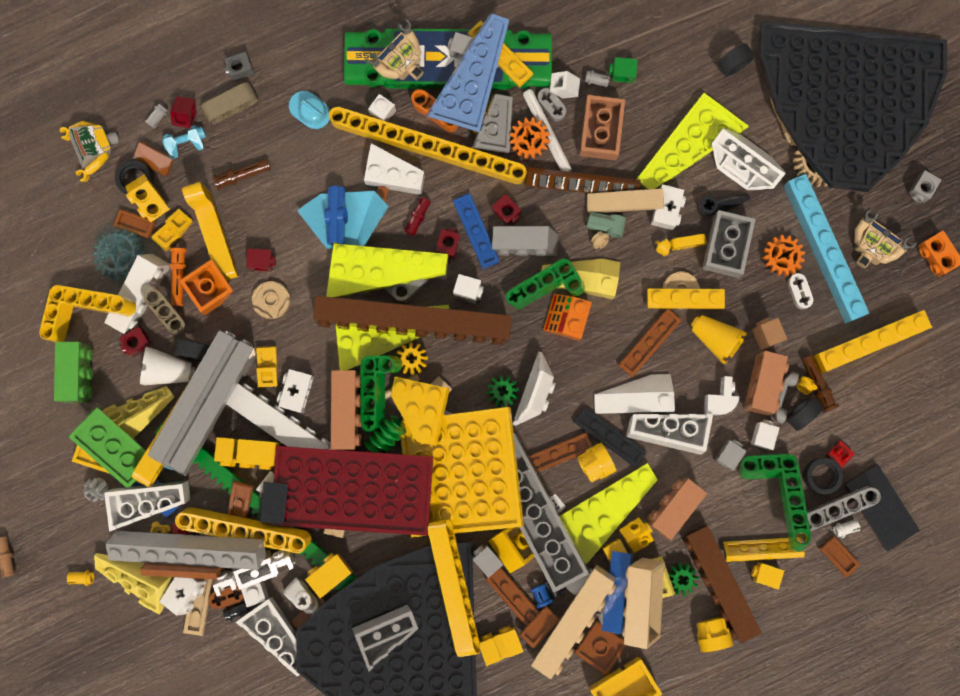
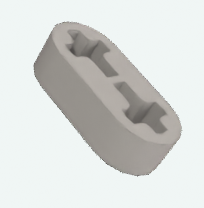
[537,88,566,122]

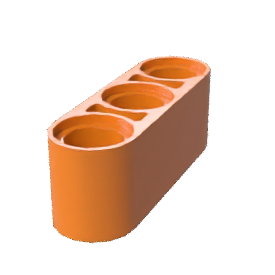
[411,89,459,132]

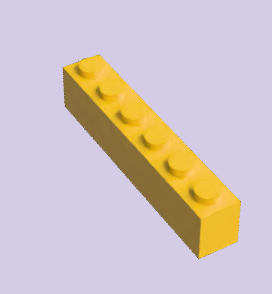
[814,310,932,373]

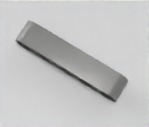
[793,486,881,532]

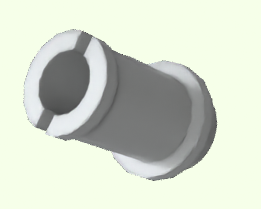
[585,70,610,87]
[145,104,168,129]

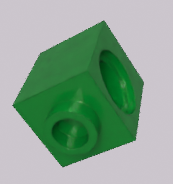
[609,57,638,83]

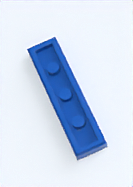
[453,193,500,270]
[602,551,633,634]

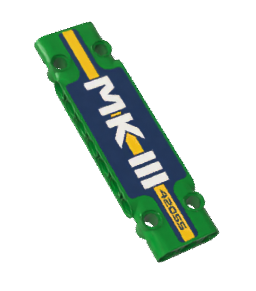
[344,29,552,90]

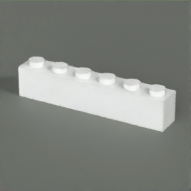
[226,383,331,450]

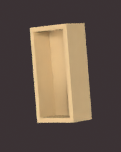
[622,557,665,649]

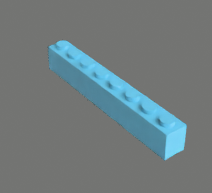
[783,174,869,324]

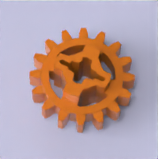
[510,117,551,159]
[762,235,805,277]

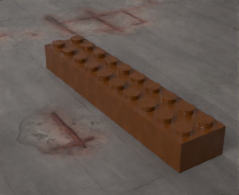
[313,296,512,345]

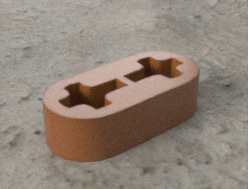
[209,585,244,609]

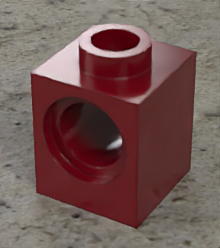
[170,96,197,128]
[491,194,521,226]
[436,228,460,259]
[246,249,276,272]
[119,326,153,357]

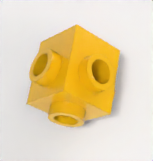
[619,517,654,553]

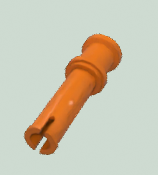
[169,248,187,306]

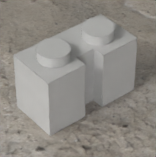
[473,545,503,578]

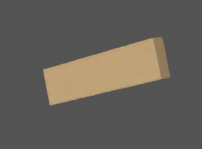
[587,189,664,214]

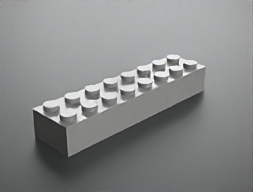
[513,433,591,592]

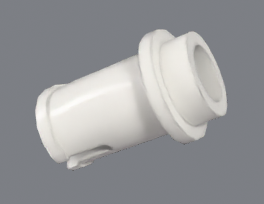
[833,519,860,538]

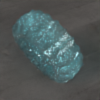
[92,228,145,280]

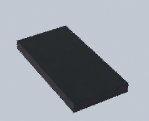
[844,464,920,551]

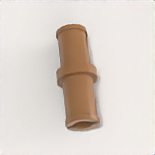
[0,536,15,578]

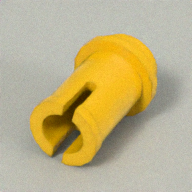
[67,570,94,586]

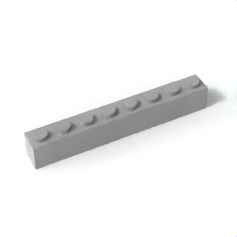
[106,531,266,570]

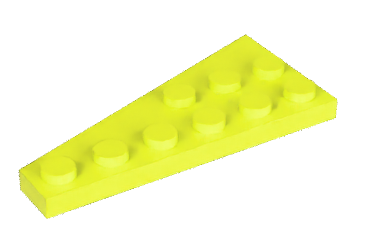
[637,93,749,190]
[326,244,448,298]
[336,305,449,371]
[560,463,657,564]

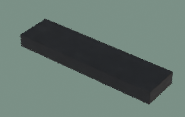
[573,407,647,468]

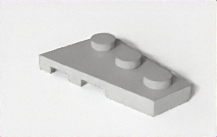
[472,94,513,154]

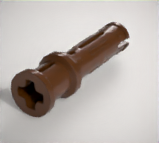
[212,159,271,191]
[802,355,839,413]

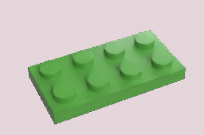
[68,407,146,489]

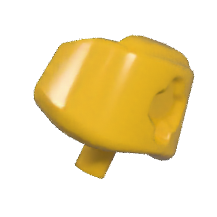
[656,239,671,256]

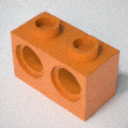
[918,230,960,277]

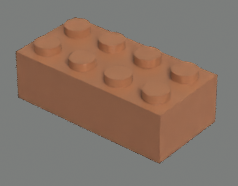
[331,370,362,450]

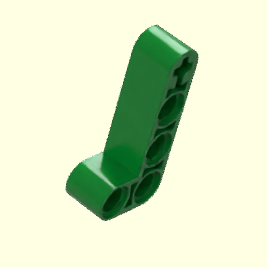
[506,259,585,309]
[361,356,402,432]

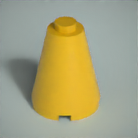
[691,315,747,365]

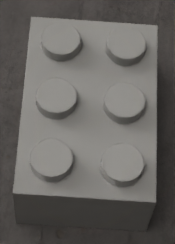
[702,210,756,278]

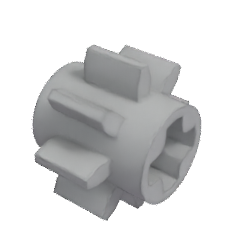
[83,478,109,502]

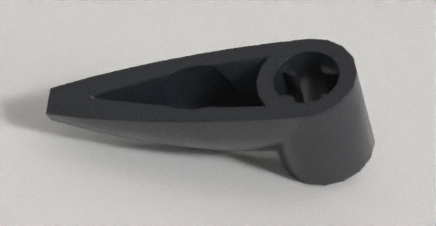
[697,194,750,217]

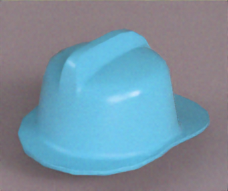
[289,91,330,129]

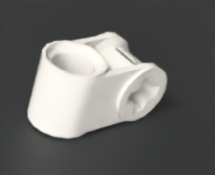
[282,577,319,614]

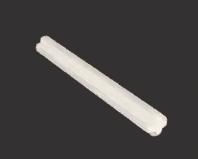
[523,89,572,172]

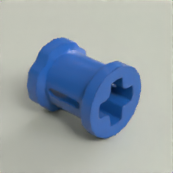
[530,583,553,608]

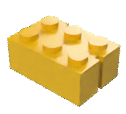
[214,438,282,470]
[589,656,662,696]

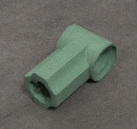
[587,211,627,238]

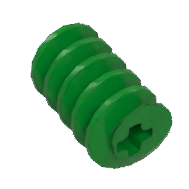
[364,415,407,453]

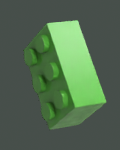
[54,342,93,403]

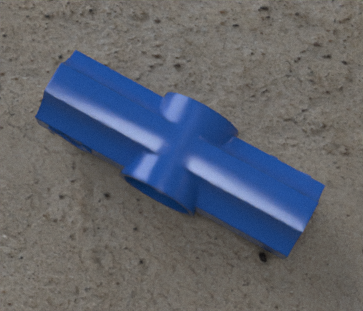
[324,186,348,245]

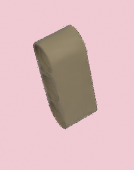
[201,82,258,125]
[140,283,185,334]

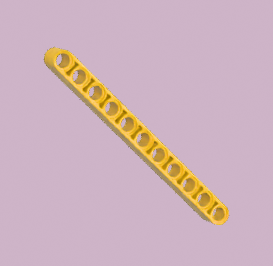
[329,107,526,184]

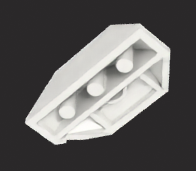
[712,128,785,190]
[512,352,556,426]

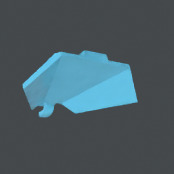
[297,191,389,249]

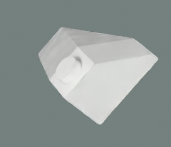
[594,374,675,414]

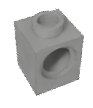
[447,32,474,60]
[907,170,941,203]
[714,440,746,471]

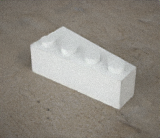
[104,254,170,334]
[626,414,713,455]
[104,480,191,532]
[236,597,300,676]

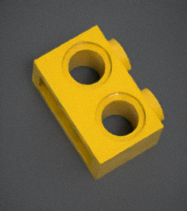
[125,174,170,222]

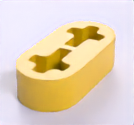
[670,234,707,251]

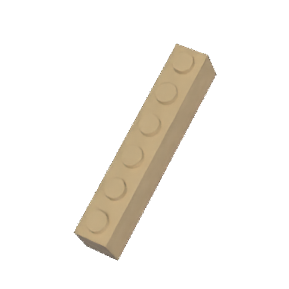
[531,565,617,679]

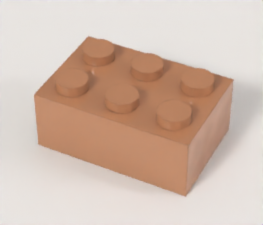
[579,95,625,161]
[743,351,789,415]
[647,479,707,540]

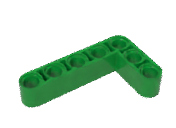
[738,454,811,552]

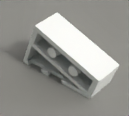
[364,144,425,195]

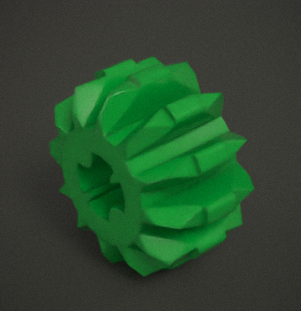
[486,375,519,408]
[668,563,699,597]

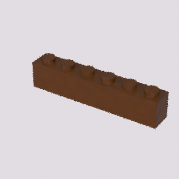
[683,525,762,644]

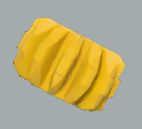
[397,342,428,375]

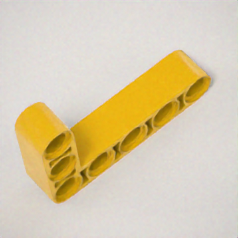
[182,181,239,281]
[40,285,136,342]

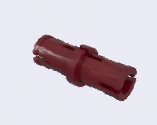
[404,197,431,236]

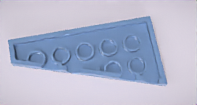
[426,14,509,132]

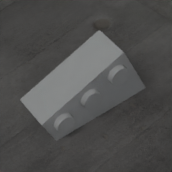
[492,226,559,256]
[352,605,418,671]

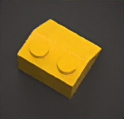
[488,527,535,573]

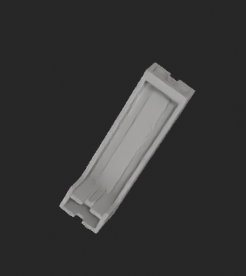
[148,331,256,476]

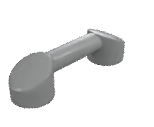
[773,371,799,424]

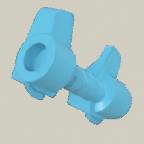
[162,125,206,158]

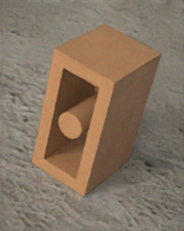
[752,317,787,350]

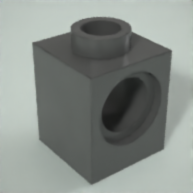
[223,52,255,82]

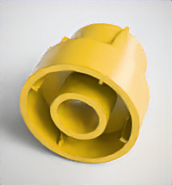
[578,442,616,482]
[696,617,734,652]

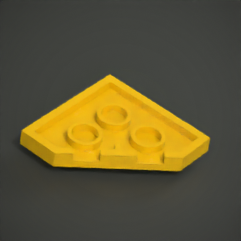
[391,377,450,446]

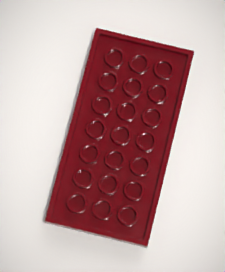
[270,446,434,536]

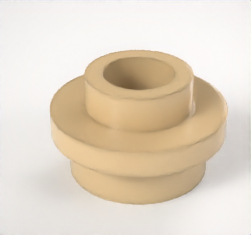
[591,231,609,249]

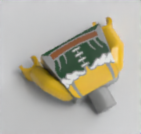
[60,121,119,182]

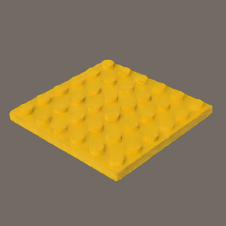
[401,407,524,537]

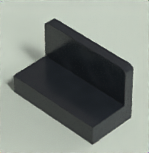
[259,481,288,524]

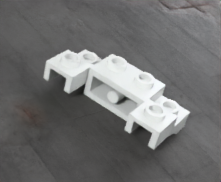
[213,550,295,596]

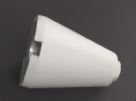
[140,347,195,385]

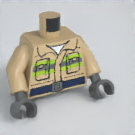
[365,19,424,80]
[854,208,917,268]

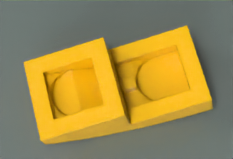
[152,209,193,251]
[256,346,278,387]

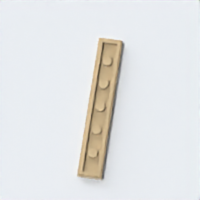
[183,519,223,636]

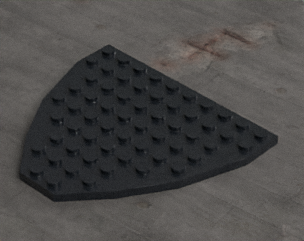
[759,21,947,192]
[296,542,477,696]

